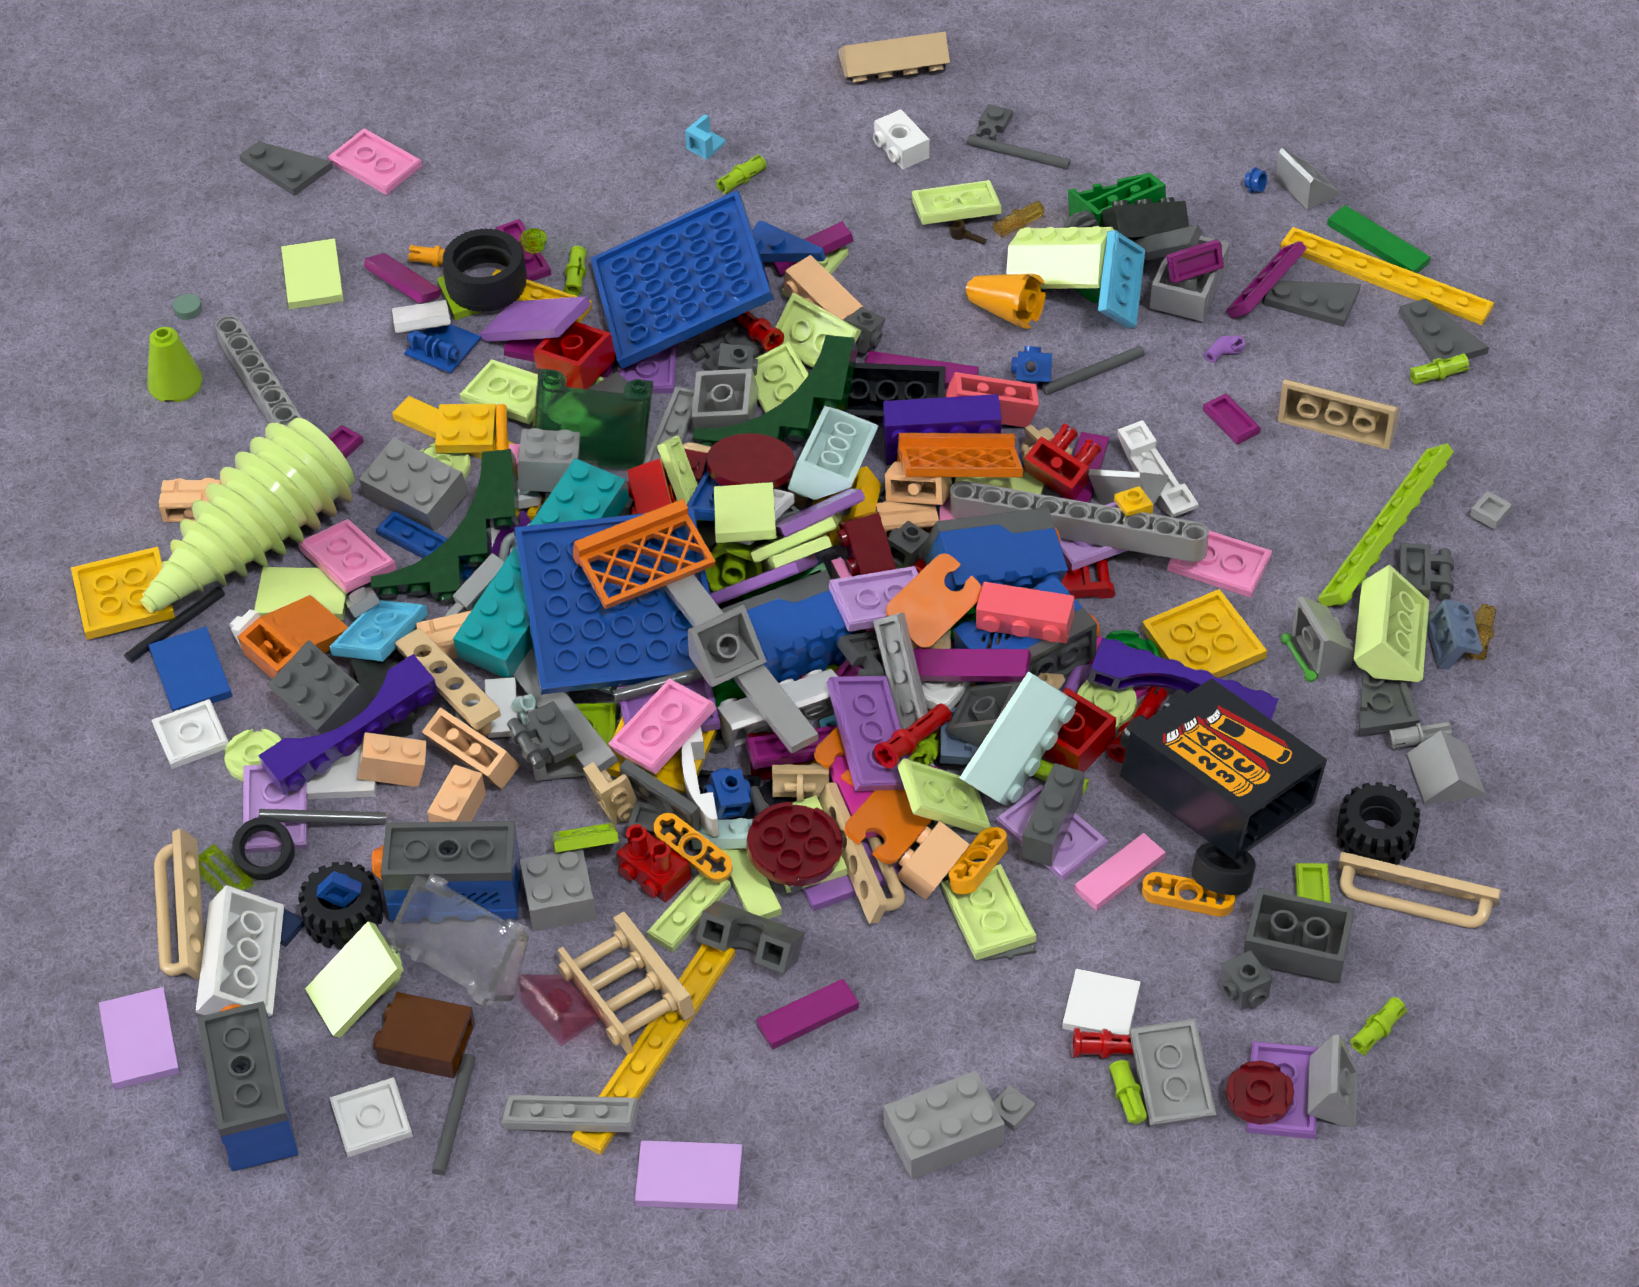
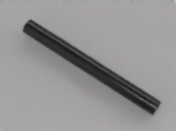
[124,586,225,664]

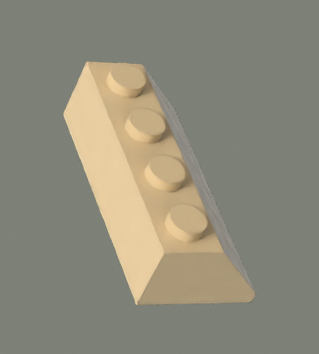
[838,31,950,83]
[1278,379,1401,450]

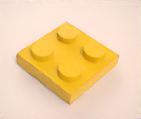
[435,404,496,453]

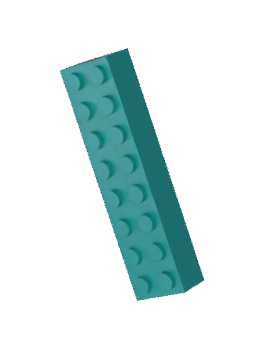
[453,458,629,678]

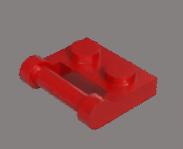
[1061,558,1115,599]

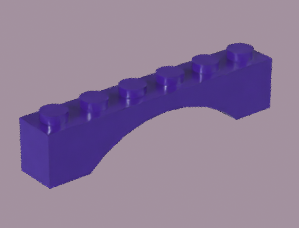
[1088,638,1279,720]
[258,654,438,795]

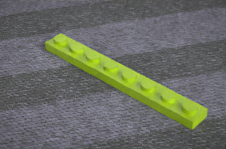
[1317,443,1454,607]

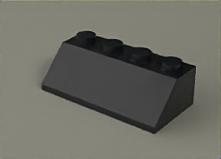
[846,363,946,418]

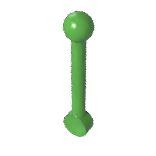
[1281,633,1317,682]

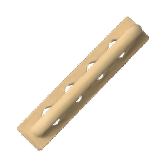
[395,628,501,736]
[818,782,905,924]
[154,828,204,980]
[1338,852,1501,928]

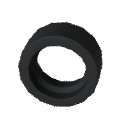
[232,817,295,880]
[1192,842,1256,895]

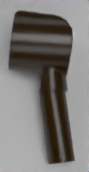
[949,219,987,245]

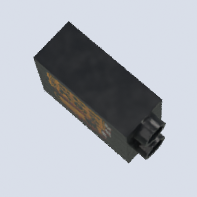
[1120,678,1327,861]

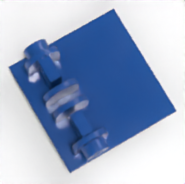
[404,324,481,373]

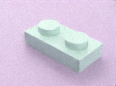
[691,818,753,849]

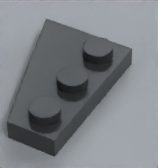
[239,141,333,196]
[1264,281,1361,327]
[1399,299,1489,361]
[1358,670,1420,736]

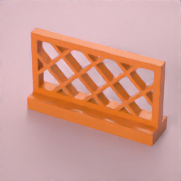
[897,433,1023,477]
[573,499,715,610]

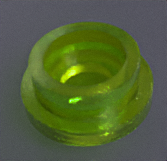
[520,228,547,253]

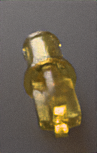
[993,201,1045,238]
[1467,603,1496,661]

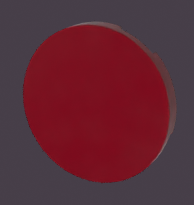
[707,433,795,489]
[746,802,843,886]

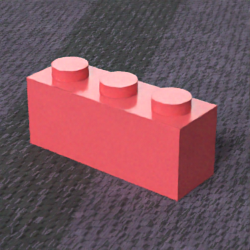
[944,372,1039,427]
[976,582,1074,643]

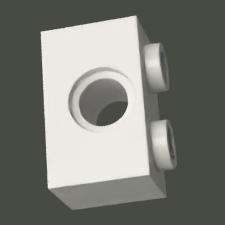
[873,109,930,169]

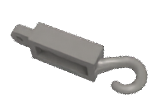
[445,532,515,616]

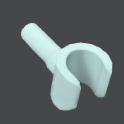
[512,694,536,725]

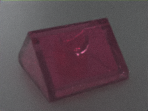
[518,974,601,1046]

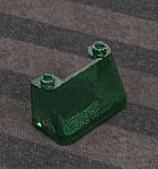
[532,368,653,469]

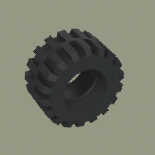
[1336,782,1420,865]
[298,861,384,950]

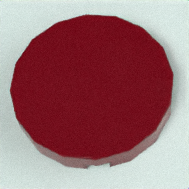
[1226,1060,1294,1125]

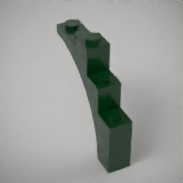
[692,335,858,447]
[371,449,520,604]

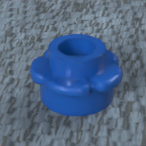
[1244,167,1267,194]

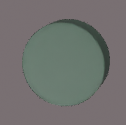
[173,294,202,320]

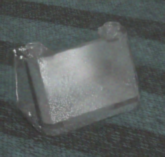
[385,874,529,1008]

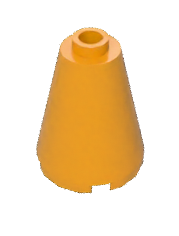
[966,273,1046,329]

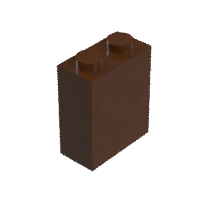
[373,992,475,1079]

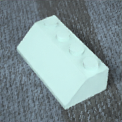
[788,406,879,500]
[959,672,1077,807]

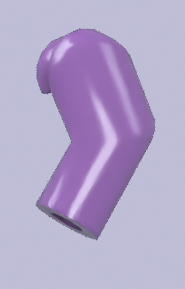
[1204,335,1246,363]
[1061,663,1093,693]

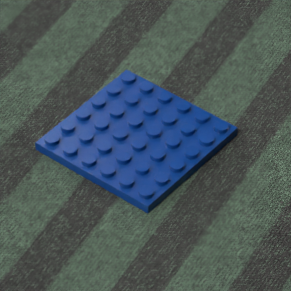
[590,190,774,369]
[514,508,710,695]

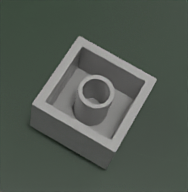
[692,368,758,428]
[518,428,580,492]
[519,848,596,932]

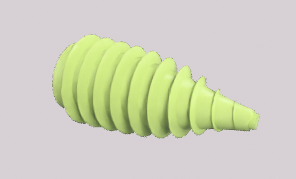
[140,418,355,613]

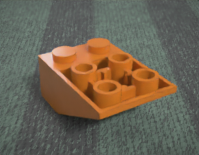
[237,595,348,679]

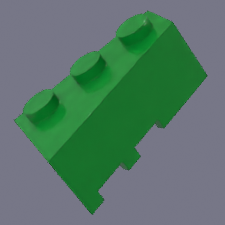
[1068,173,1166,227]

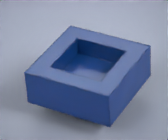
[316,871,362,908]

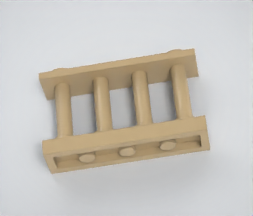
[558,912,695,1054]

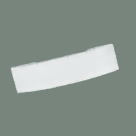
[1117,420,1199,517]
[682,726,719,837]

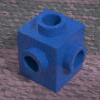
[1011,346,1053,387]
[703,768,751,820]

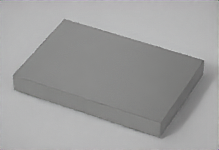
[1129,1018,1216,1127]

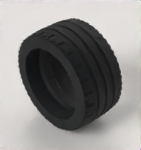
[442,228,527,312]

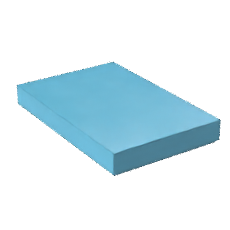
[1098,230,1145,328]
[330,600,428,661]

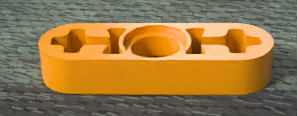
[654,813,733,883]
[949,827,1008,894]
[1142,872,1235,917]

